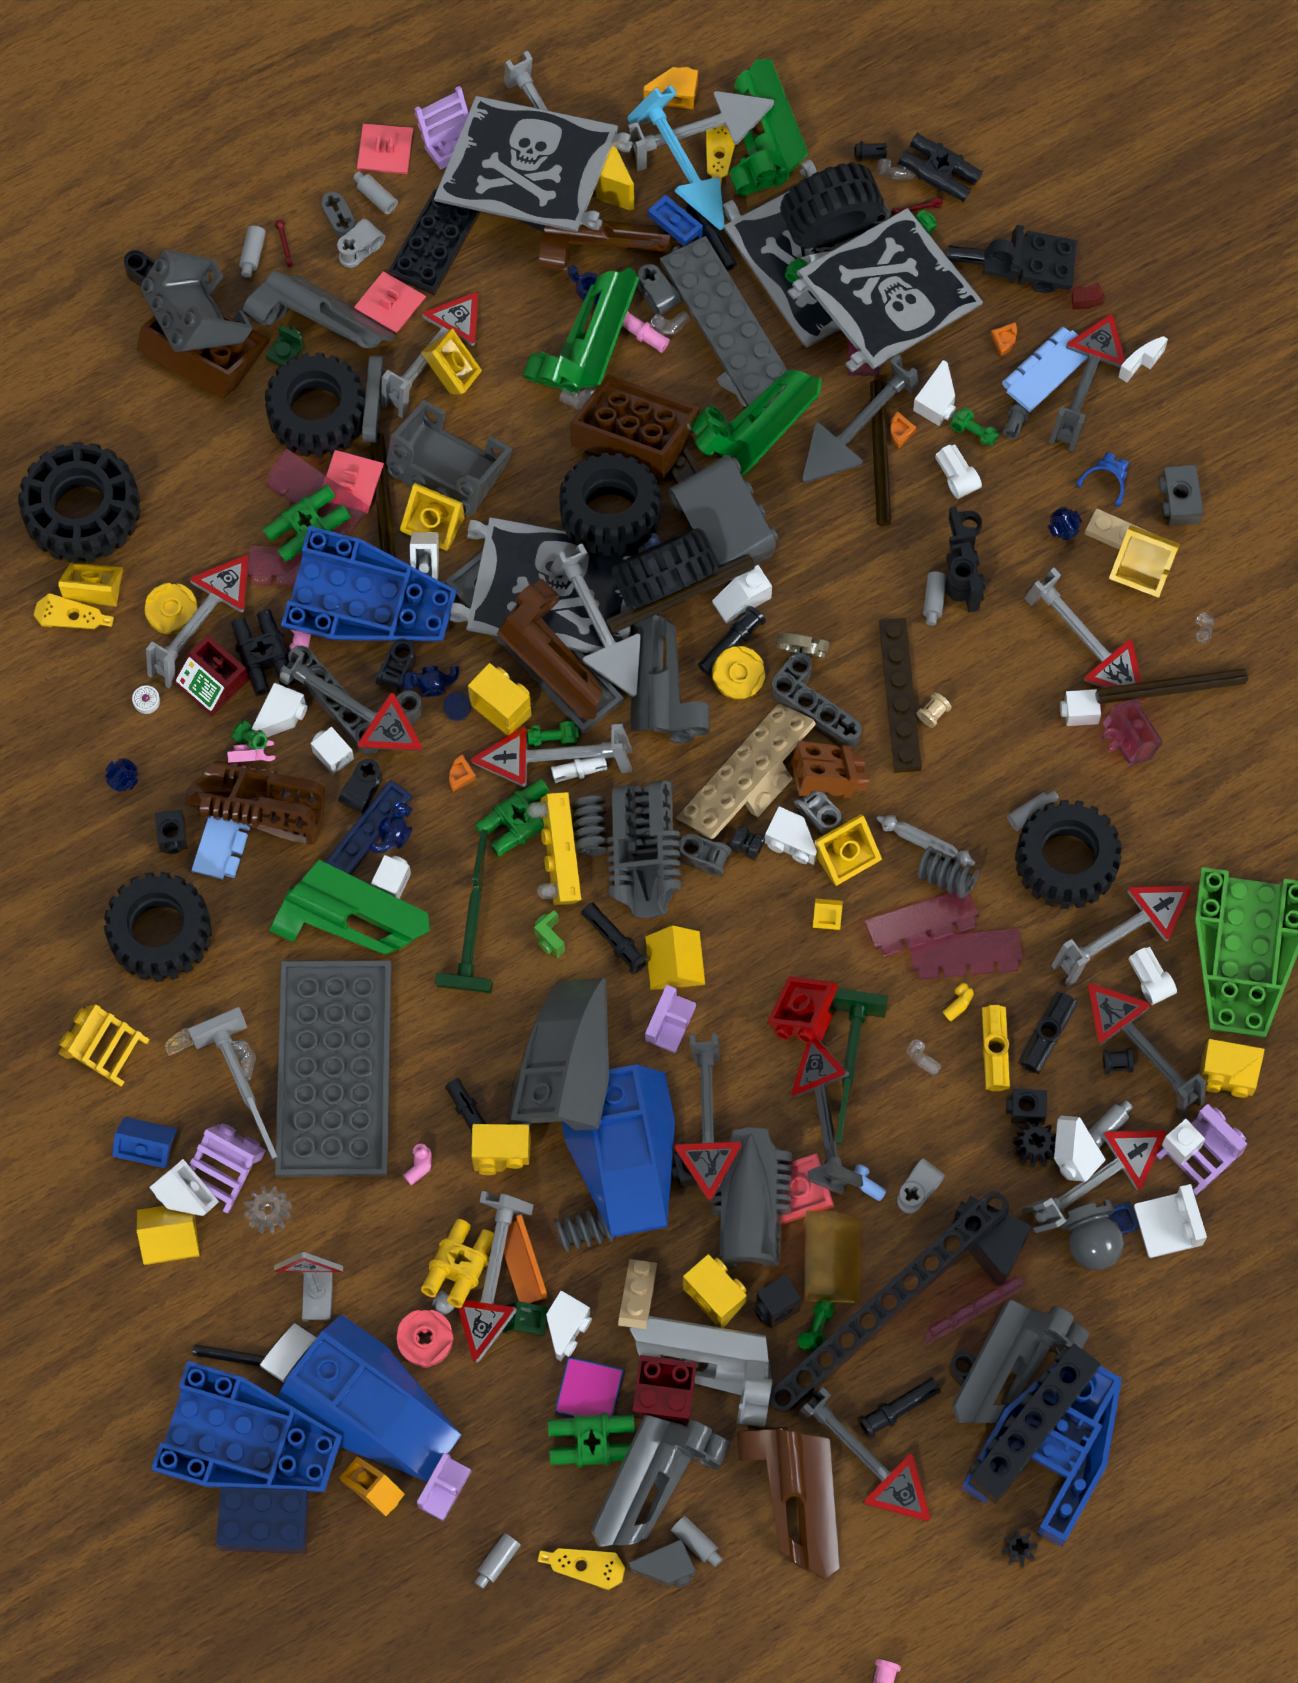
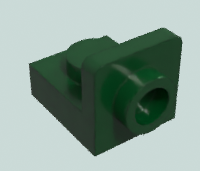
[265,325,305,367]
[503,1301,548,1337]

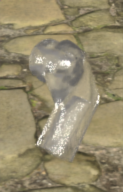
[876,159,915,180]
[651,311,690,335]
[559,387,596,410]
[1195,612,1215,643]
[231,1039,256,1080]
[907,1039,942,1076]

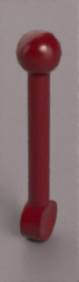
[891,197,943,216]
[275,220,293,267]

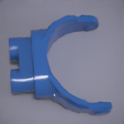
[1076,452,1129,507]

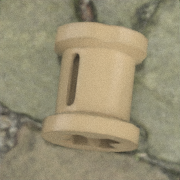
[916,692,952,728]

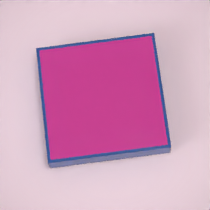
[555,1357,624,1418]

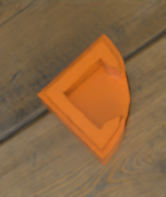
[991,322,1017,356]
[890,411,917,448]
[449,754,476,792]

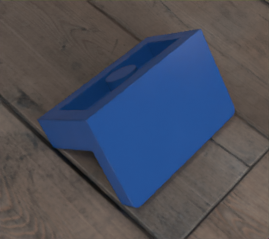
[647,195,703,246]
[112,1117,177,1169]

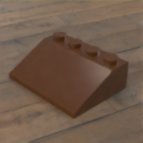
[137,311,270,399]
[570,375,700,478]

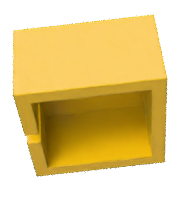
[1109,525,1180,598]
[468,663,532,736]

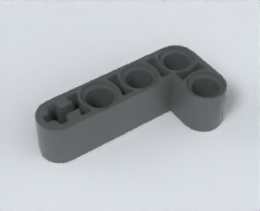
[772,653,861,749]

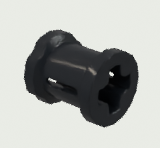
[1102,1048,1134,1075]

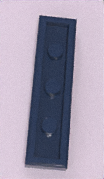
[325,780,412,875]

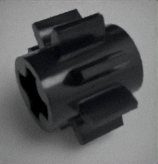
[1001,1530,1037,1568]

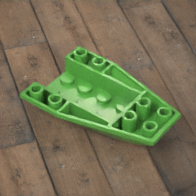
[1195,867,1298,1038]

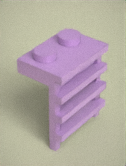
[414,86,469,170]
[1156,1104,1247,1196]
[190,1123,266,1214]

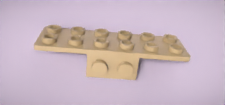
[676,704,816,839]

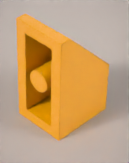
[643,67,698,110]
[339,1456,405,1516]

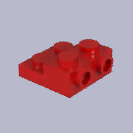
[767,976,838,1043]

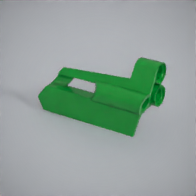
[728,59,809,196]
[522,267,639,393]
[692,369,822,476]
[269,860,430,955]

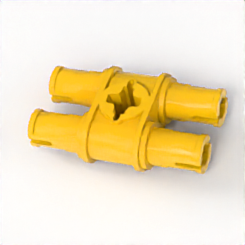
[421,1219,494,1308]

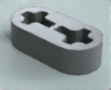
[321,192,356,238]

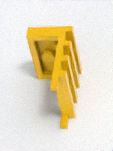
[58,1004,150,1087]

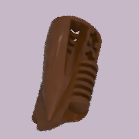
[185,761,325,845]

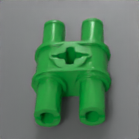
[262,484,351,563]
[474,778,549,858]
[548,1412,635,1468]

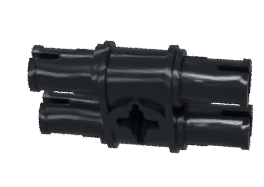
[897,132,983,203]
[231,609,295,696]

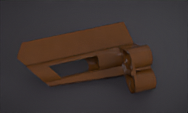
[539,220,674,271]
[496,579,602,719]
[737,1427,839,1579]

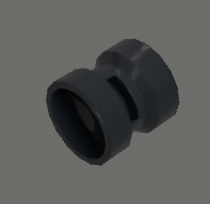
[730,826,765,861]

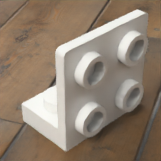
[1134,1184,1207,1258]

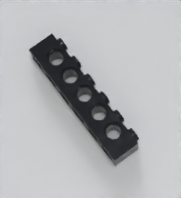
[968,1343,1101,1505]

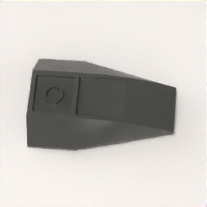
[504,978,609,1131]

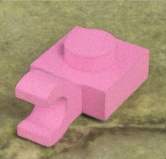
[228,740,276,763]

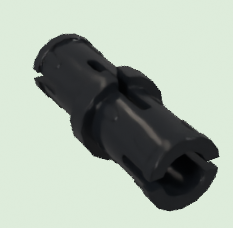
[445,1078,487,1133]

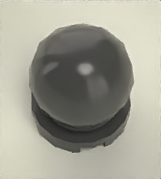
[1060,1200,1124,1271]

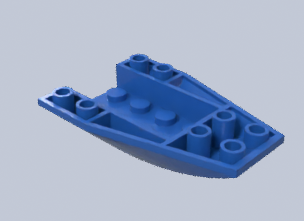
[281,526,457,641]
[561,1064,675,1237]
[277,1315,461,1482]
[151,1361,342,1492]

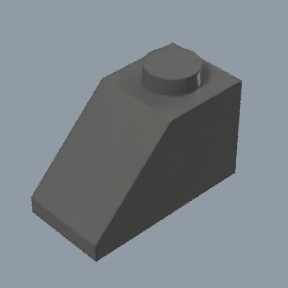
[628,1540,696,1589]

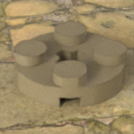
[775,632,830,658]

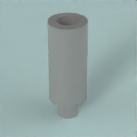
[353,171,398,215]
[239,226,266,277]
[923,572,947,626]
[1007,791,1059,831]
[1088,1100,1133,1148]
[671,1516,723,1567]
[474,1533,521,1589]

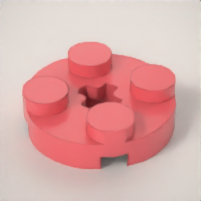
[397,1310,454,1368]

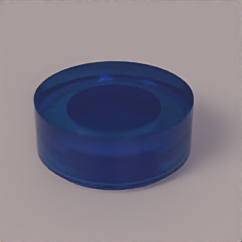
[444,693,471,721]

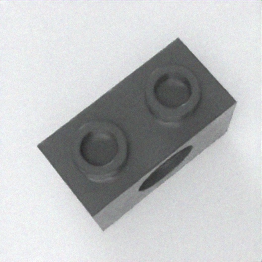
[1158,465,1203,526]

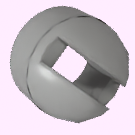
[432,1289,455,1315]

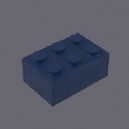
[216,1487,310,1554]

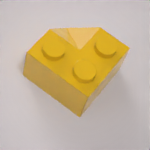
[1199,1039,1264,1098]
[472,1124,531,1175]
[683,1254,747,1328]

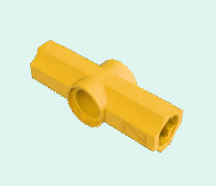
[982,1005,1010,1092]

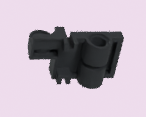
[983,225,1077,293]
[946,507,986,613]

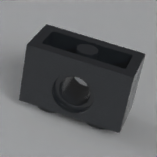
[754,1275,801,1328]

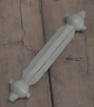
[877,815,976,867]

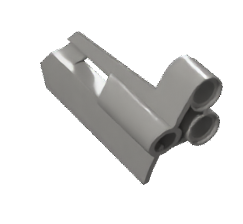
[630,1316,773,1428]

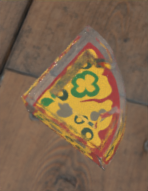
[165,1027,194,1055]

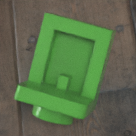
[534,910,565,958]

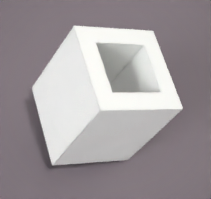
[1060,689,1101,726]
[311,727,354,775]
[371,855,411,899]
[1162,1119,1205,1165]

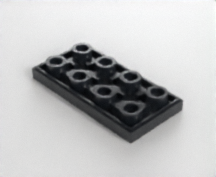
[388,189,480,295]

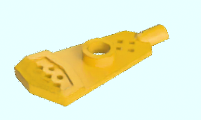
[706,125,735,186]
[34,593,114,629]
[538,1548,625,1590]

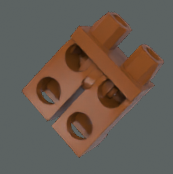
[791,741,870,799]

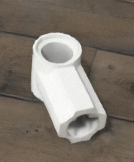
[935,445,982,499]
[1128,947,1177,1005]

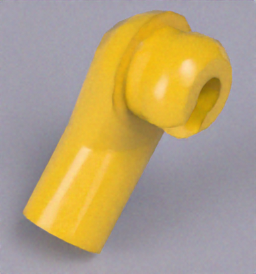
[942,983,974,1022]

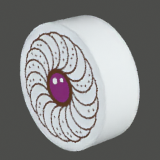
[132,686,160,714]

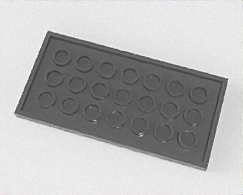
[275,961,392,1177]

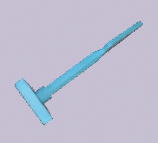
[627,85,725,230]

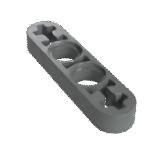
[363,355,384,443]

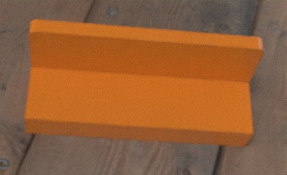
[495,1214,548,1304]

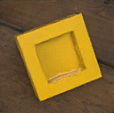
[813,898,843,930]

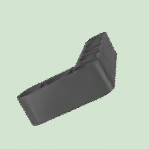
[289,646,422,755]

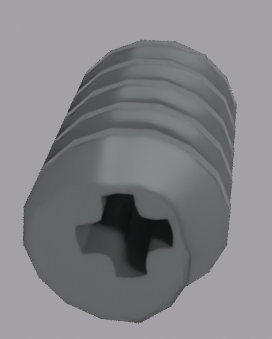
[572,796,607,856]
[918,847,980,899]
[554,1209,614,1252]

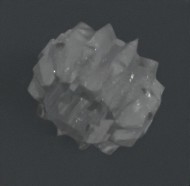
[244,1186,292,1234]

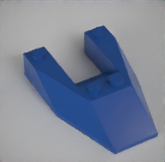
[961,1363,1122,1547]

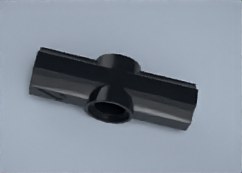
[1018,991,1078,1074]

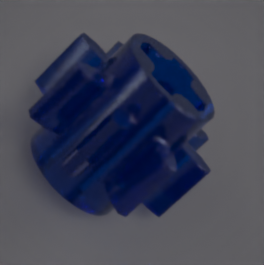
[1047,507,1082,540]
[105,758,139,792]

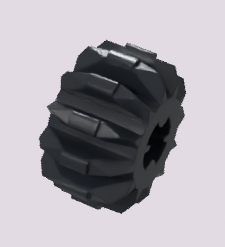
[1012,1120,1056,1168]

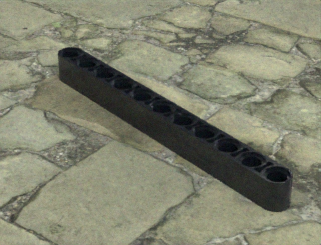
[770,1191,1009,1412]

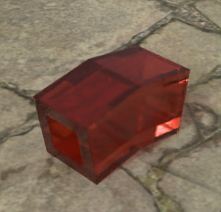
[1071,283,1105,309]

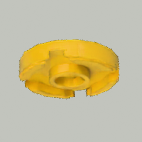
[145,583,198,635]
[712,646,765,700]

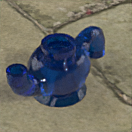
[568,265,601,305]
[402,666,459,697]
[369,803,413,853]

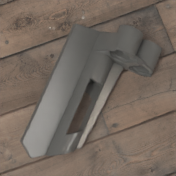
[243,270,394,348]
[631,614,710,743]
[952,1299,1090,1423]
[591,1415,731,1547]

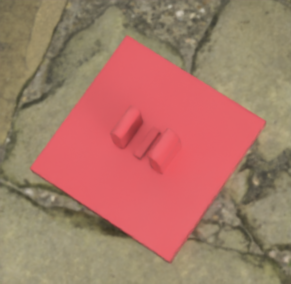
[357,124,414,174]
[354,271,426,334]
[323,450,384,513]

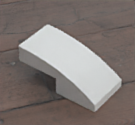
[1119,336,1168,383]
[260,1323,317,1383]

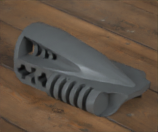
[606,780,682,919]
[711,1127,792,1267]

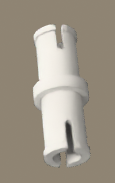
[551,756,607,784]

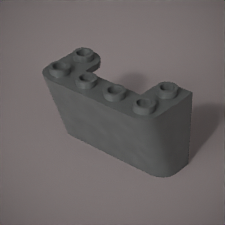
[141,249,253,352]
[386,400,513,516]
[668,454,778,568]

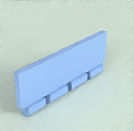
[1002,327,1089,412]
[191,816,251,880]

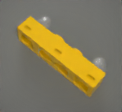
[527,792,581,906]

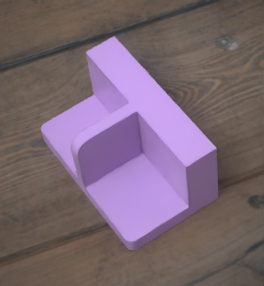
[645,985,696,1053]
[417,1452,472,1522]

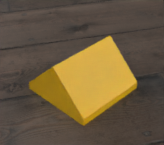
[596,146,634,210]
[421,328,482,394]
[400,483,465,551]
[59,562,123,607]
[815,814,882,886]
[645,925,705,990]
[137,1206,200,1265]

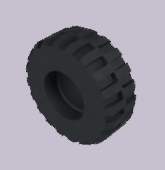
[18,442,141,563]

